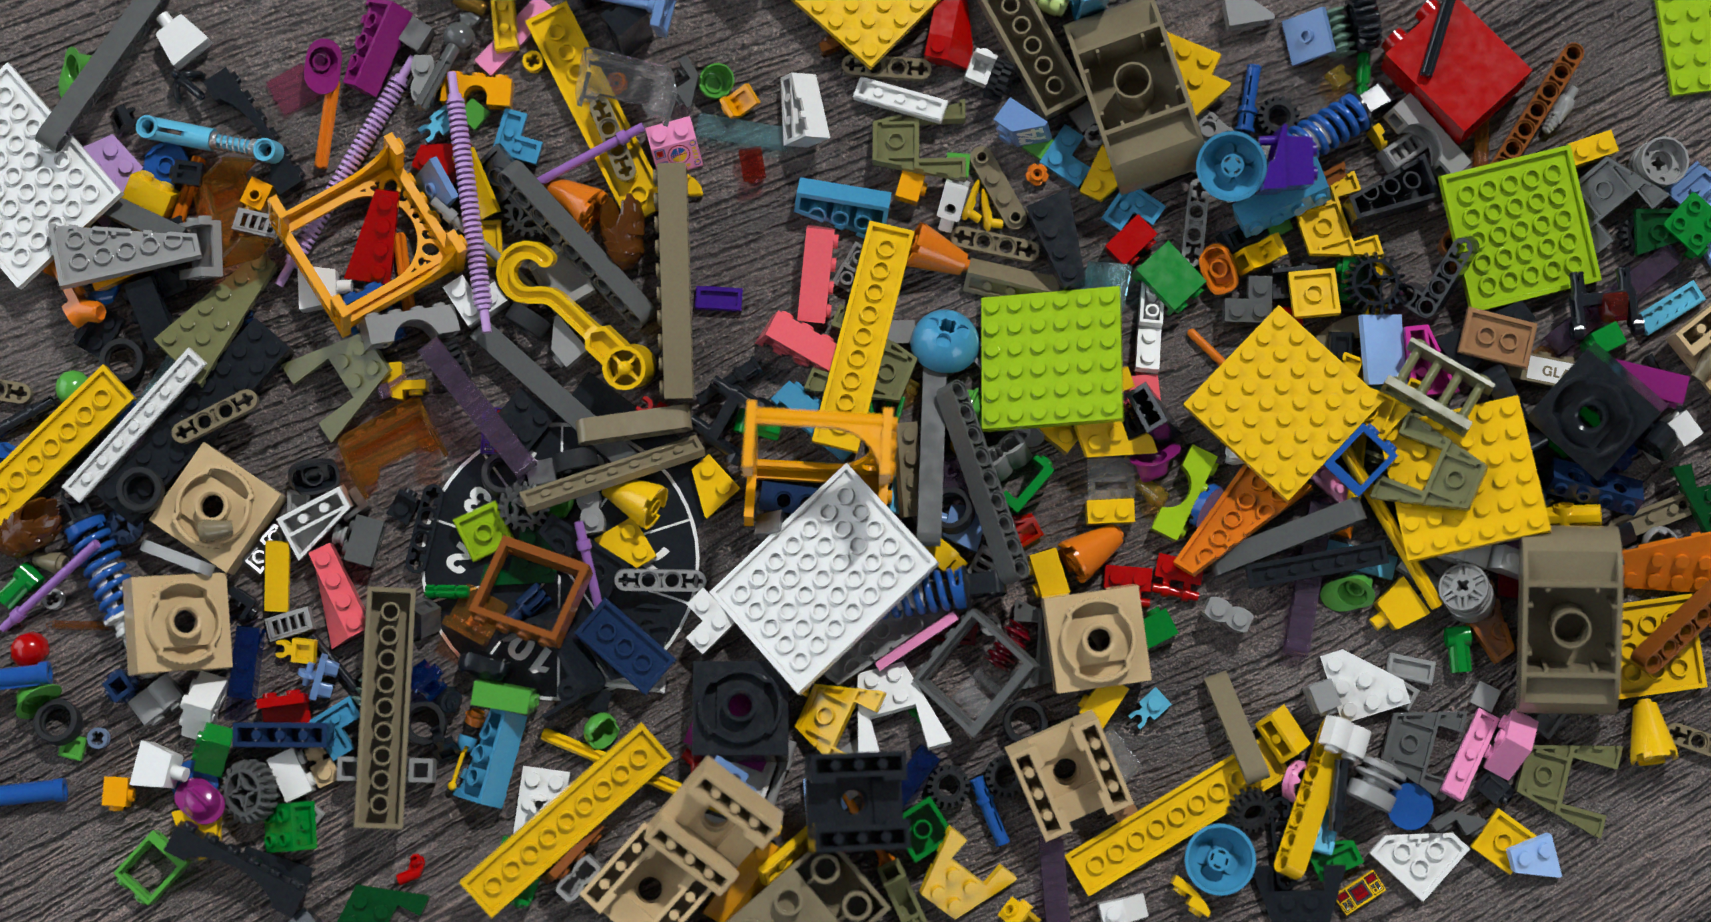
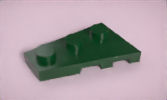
[1633,208,1679,256]

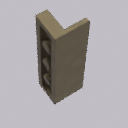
[963,258,1059,297]

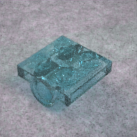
[1083,261,1132,312]

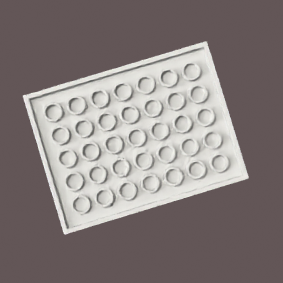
[0,62,124,290]
[709,463,940,695]

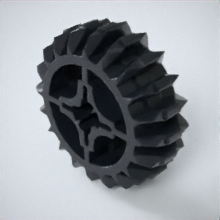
[1345,0,1382,52]
[1341,252,1406,315]

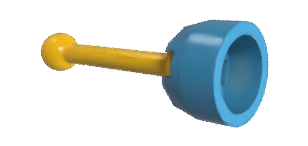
[447,733,478,791]

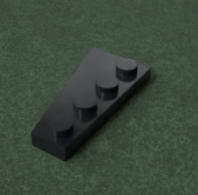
[538,513,630,600]

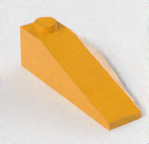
[702,842,781,922]

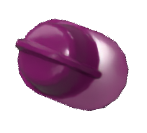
[304,39,342,94]
[1129,441,1181,483]
[174,777,225,824]

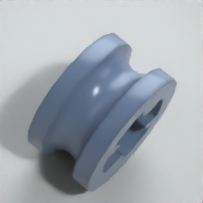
[87,727,111,749]

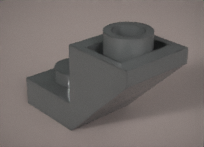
[674,55,699,113]
[1427,811,1487,837]

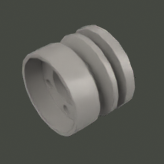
[1628,136,1689,189]
[1438,563,1496,623]
[1346,756,1407,813]

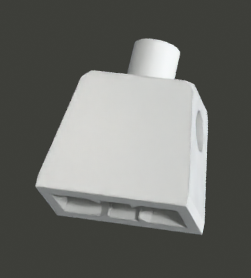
[156,11,213,71]
[937,179,971,233]
[298,267,353,313]
[130,740,190,789]

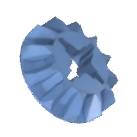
[105,510,143,545]

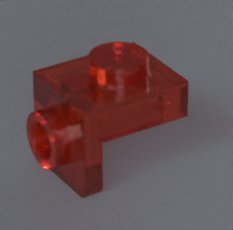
[738,146,766,184]
[1598,291,1629,323]

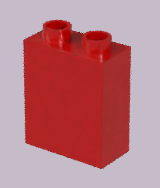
[1381,0,1532,146]

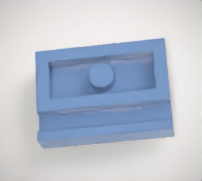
[1663,161,1711,206]

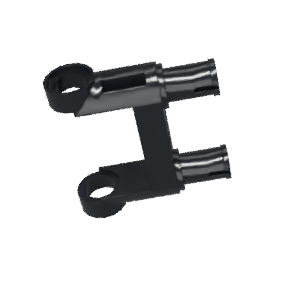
[1568,267,1645,342]
[691,375,776,467]

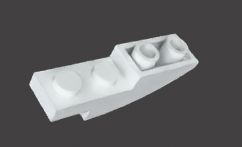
[1135,281,1164,374]

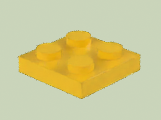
[1287,268,1341,319]
[1470,808,1537,875]

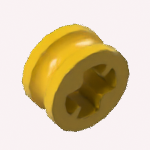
[522,51,544,73]

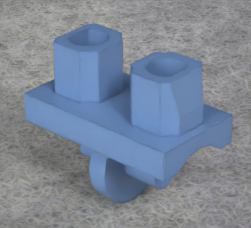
[297,653,340,701]

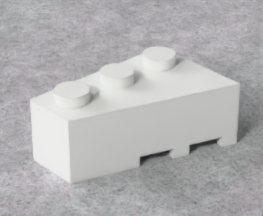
[781,72,830,148]
[277,484,355,561]

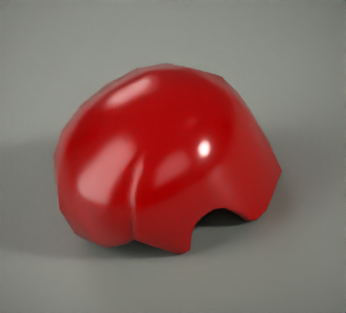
[10,631,50,667]

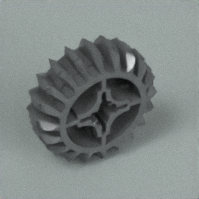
[221,759,280,824]

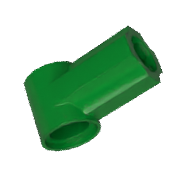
[733,408,782,441]
[0,562,45,610]
[1443,625,1472,673]

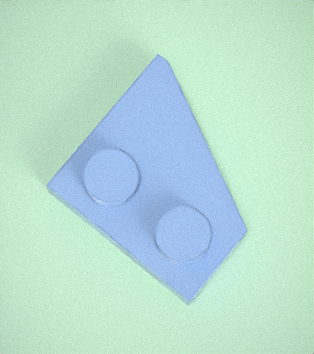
[1506,832,1562,878]

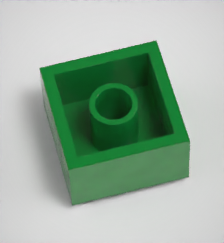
[903,796,949,862]

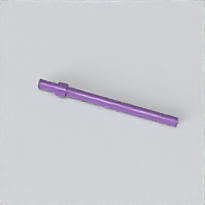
[537,122,646,185]
[574,520,602,609]
[0,539,101,632]

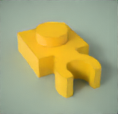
[275,637,318,664]

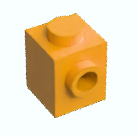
[895,171,928,206]
[240,176,277,213]
[102,776,136,811]

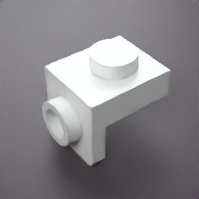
[963,48,998,88]

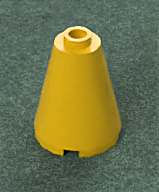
[602,479,668,529]
[1630,699,1679,766]

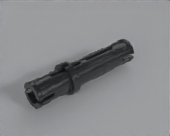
[0,395,58,439]
[1327,759,1350,832]

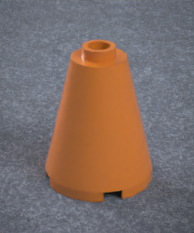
[907,222,970,275]
[1057,524,1124,583]

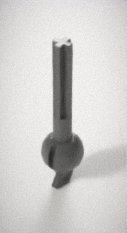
[414,12,482,113]

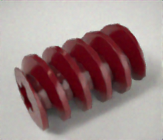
[983,619,1032,672]

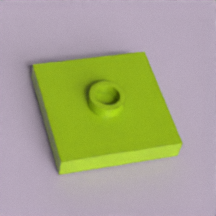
[453,500,515,562]

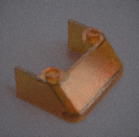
[193,157,275,268]
[338,397,449,500]

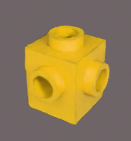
[997,896,1041,922]

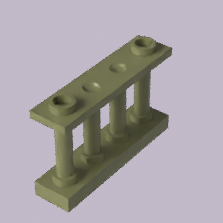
[1381,337,1496,437]

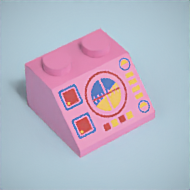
[645,116,703,170]

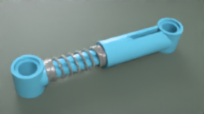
[136,115,284,164]

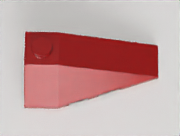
[924,0,973,70]

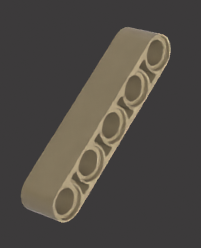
[575,405,693,446]
[1203,670,1270,785]

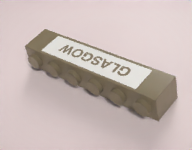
[1504,351,1575,389]

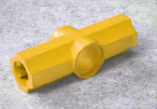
[1546,502,1602,526]

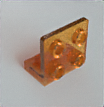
[442,584,508,647]

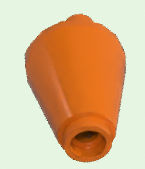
[544,177,609,233]

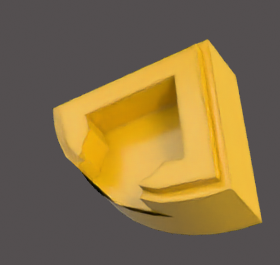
[1366,123,1388,152]
[687,174,703,197]

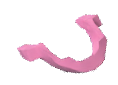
[1282,760,1308,805]

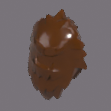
[599,193,645,271]
[0,497,62,559]

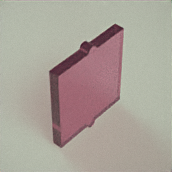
[266,63,320,116]

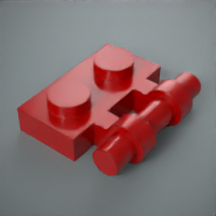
[1151,553,1204,602]
[1103,565,1152,608]

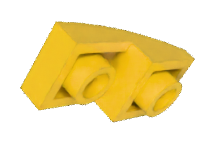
[1170,874,1211,918]

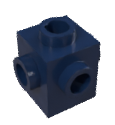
[101,669,141,704]

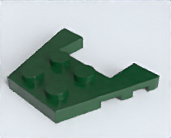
[1668,463,1711,533]
[479,501,558,585]
[337,884,431,922]

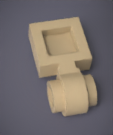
[304,747,337,789]

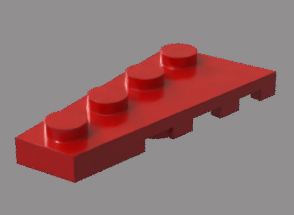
[344,188,400,284]

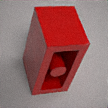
[1103,214,1158,269]

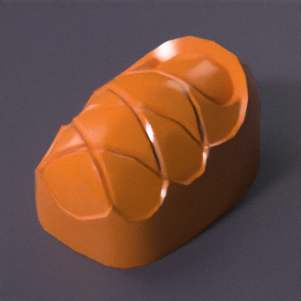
[1199,243,1239,295]

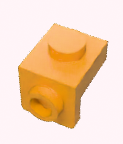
[719,83,761,119]

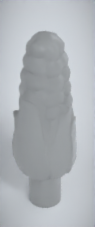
[1542,85,1579,134]

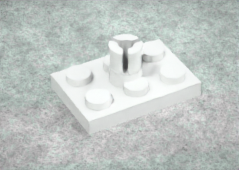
[513,766,571,834]

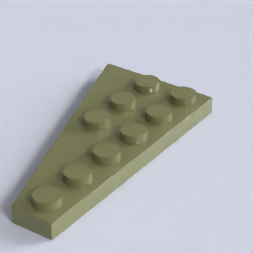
[154,250,277,388]

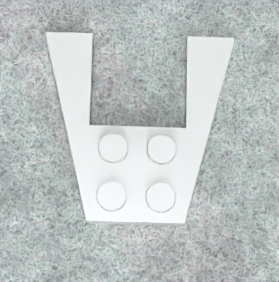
[858,661,951,752]

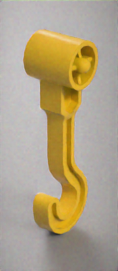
[496,241,657,390]

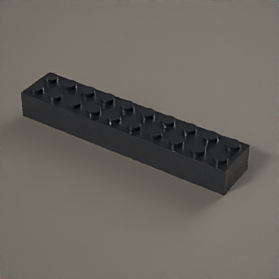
[96,317,294,527]

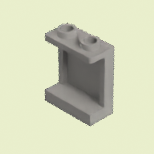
[179,216,223,280]
[527,245,596,315]

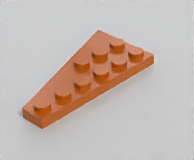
[1173,463,1313,577]
[1622,532,1711,592]

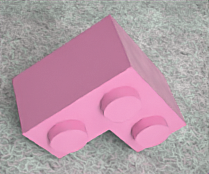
[1483,708,1539,781]

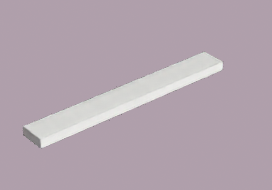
[62,348,208,503]

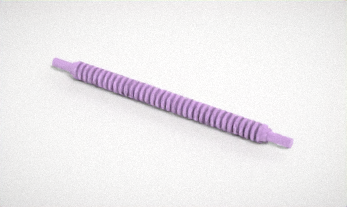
[275,55,414,288]
[446,71,493,333]

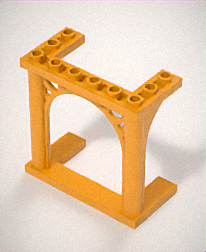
[268,132,468,338]
[742,400,898,526]

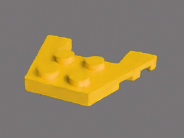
[1295,171,1384,257]
[1343,352,1431,441]
[1074,366,1157,457]
[795,684,887,754]
[919,825,1017,919]

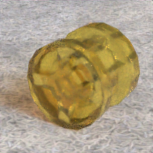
[1323,64,1353,92]

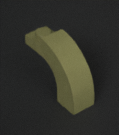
[876,858,927,922]

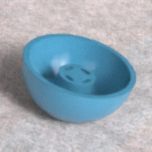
[1196,131,1267,202]
[910,309,980,373]
[1185,824,1256,895]

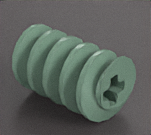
[1326,6,1357,58]

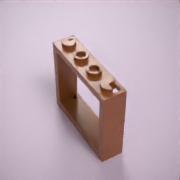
[469,535,593,649]

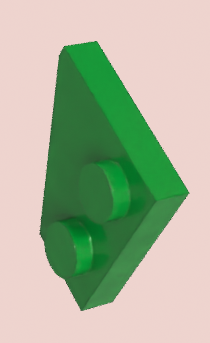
[1309,840,1364,883]

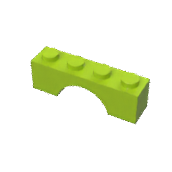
[1149,444,1219,542]

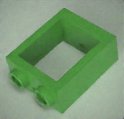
[470,680,540,714]
[114,830,193,905]

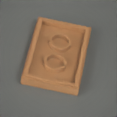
[1457,307,1538,370]

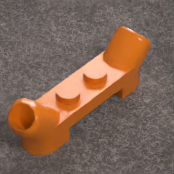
[42,260,106,328]

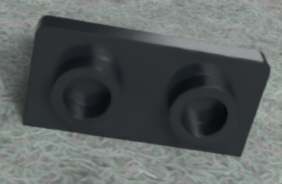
[73,308,127,358]

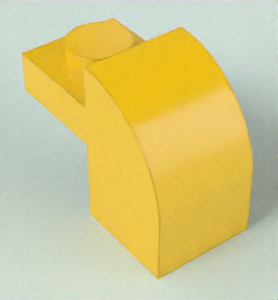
[1232,232,1288,277]
[381,362,429,402]
[924,538,968,577]

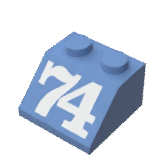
[994,97,1052,147]

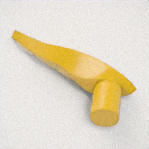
[962,179,982,223]
[981,188,1003,232]

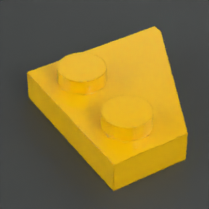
[691,454,740,519]

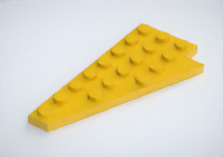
[1079,31,1232,203]

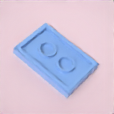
[1358,314,1408,386]

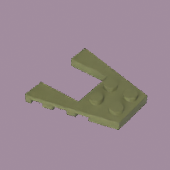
[872,99,966,182]
[804,304,918,403]
[281,333,393,443]
[1370,412,1488,511]
[1514,745,1623,839]

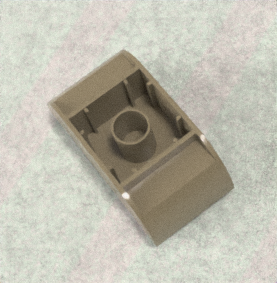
[1063,0,1208,196]
[1516,526,1623,715]
[726,851,891,922]

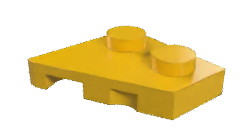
[594,518,657,569]

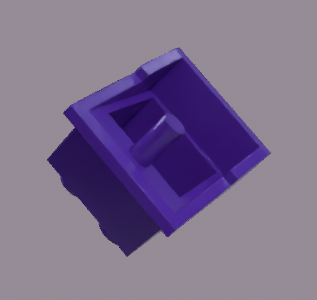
[1255,124,1318,195]

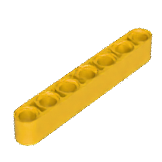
[1274,719,1343,880]

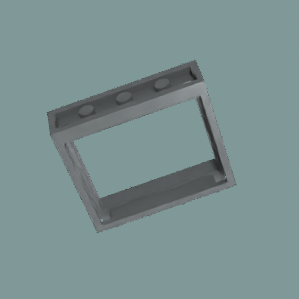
[913,609,1041,738]

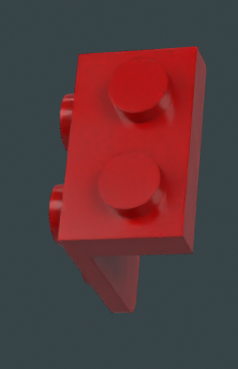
[256,689,311,723]

